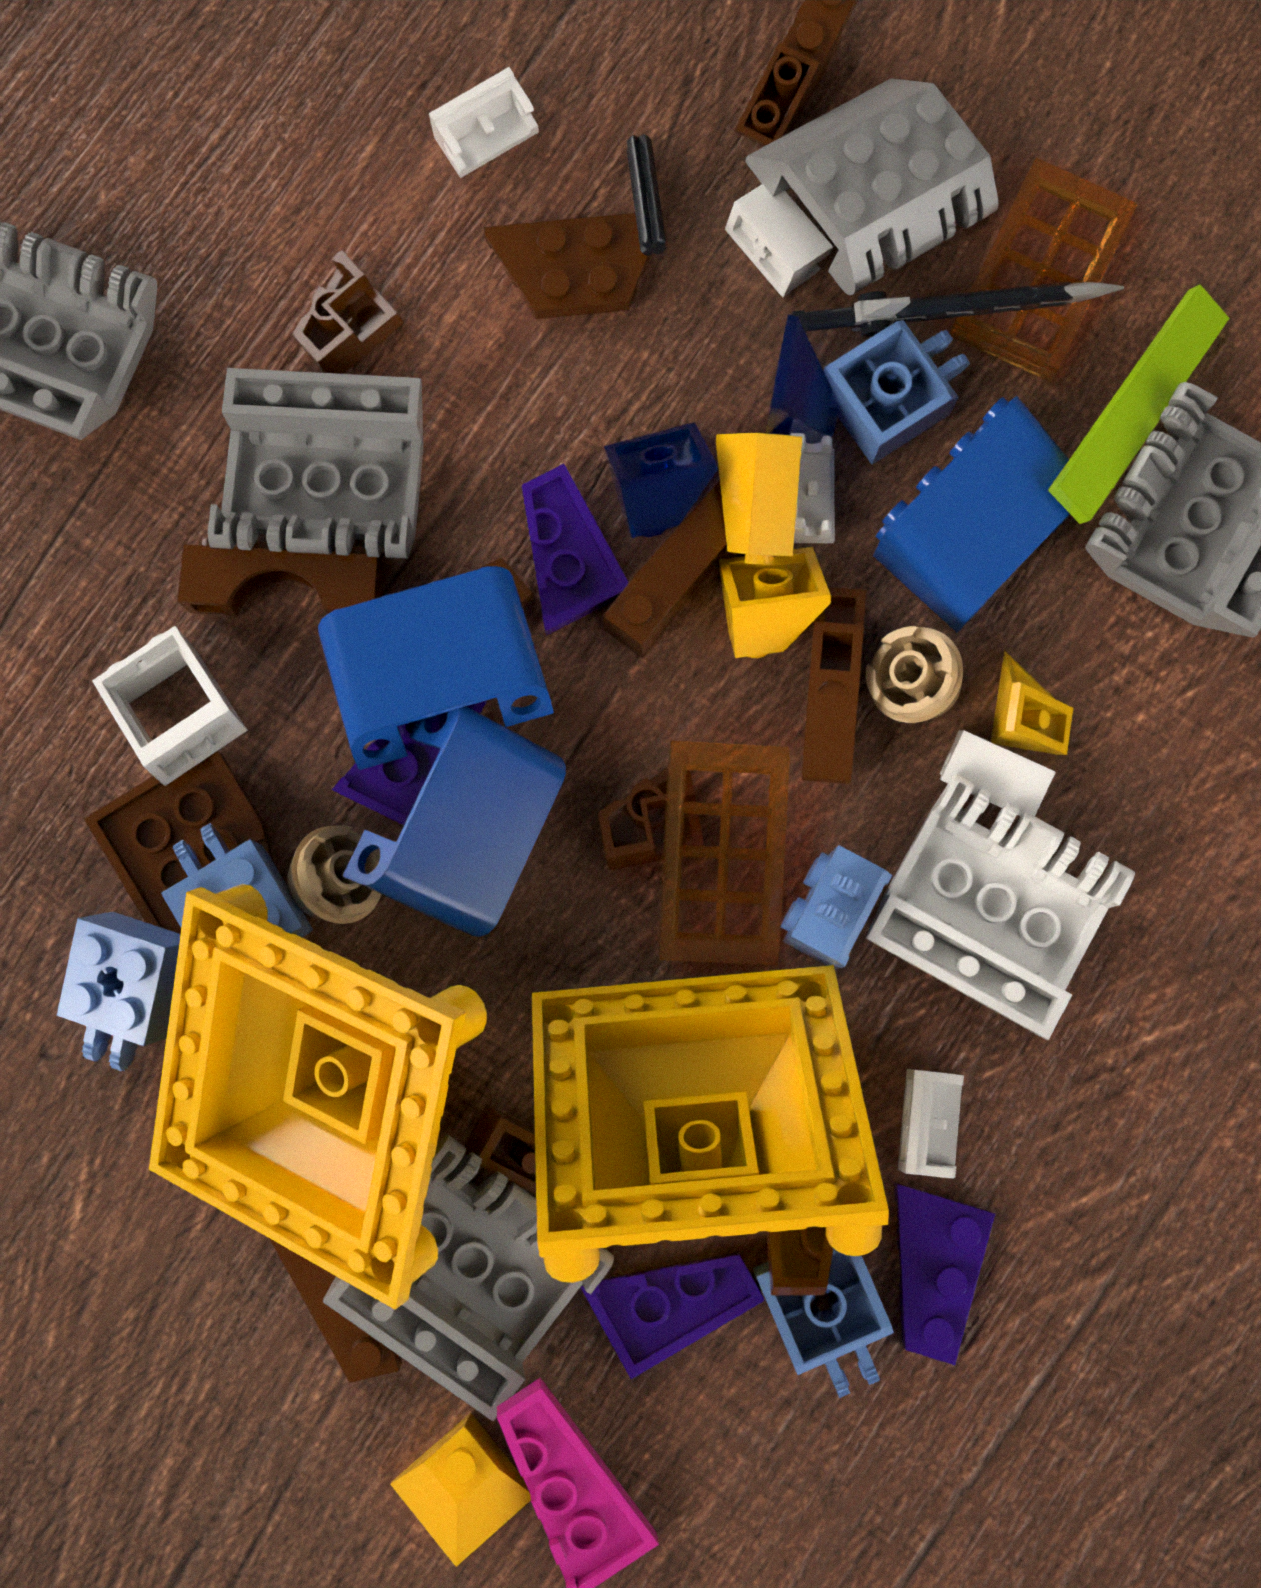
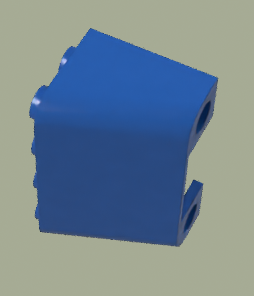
[873,396,1071,633]
[318,566,554,770]
[343,706,566,937]

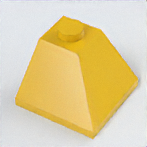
[718,547,831,658]
[390,1412,531,1567]

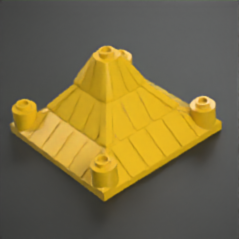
[149,884,487,1310]
[532,965,889,1283]

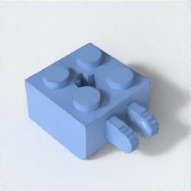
[819,320,970,465]
[161,823,313,937]
[780,845,892,970]
[57,912,181,1071]
[752,1249,894,1398]

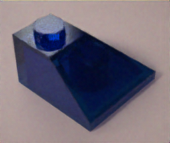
[765,314,838,444]
[604,422,717,538]

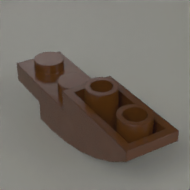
[734,0,858,146]
[802,587,867,784]

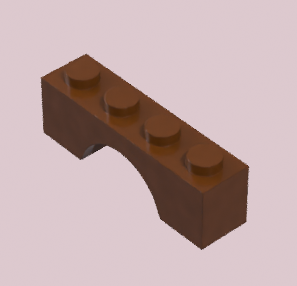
[177,539,385,616]

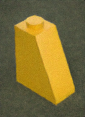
[716,433,802,565]

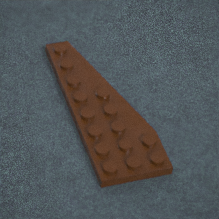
[83,749,273,934]

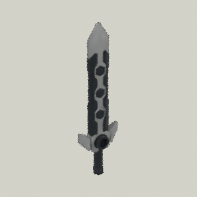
[791,282,1124,337]

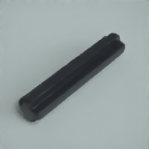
[627,134,666,256]

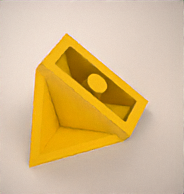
[991,650,1073,755]

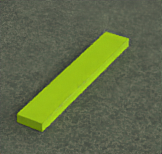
[1048,284,1230,524]

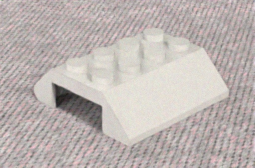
[866,773,1135,1040]

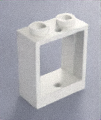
[92,626,247,786]

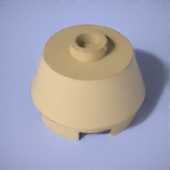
[866,626,963,723]
[287,825,381,924]

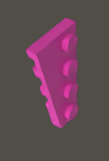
[497,1377,659,1588]

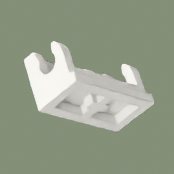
[429,67,539,178]
[725,184,833,298]
[790,433,835,543]
[940,730,1056,816]
[898,1069,964,1178]

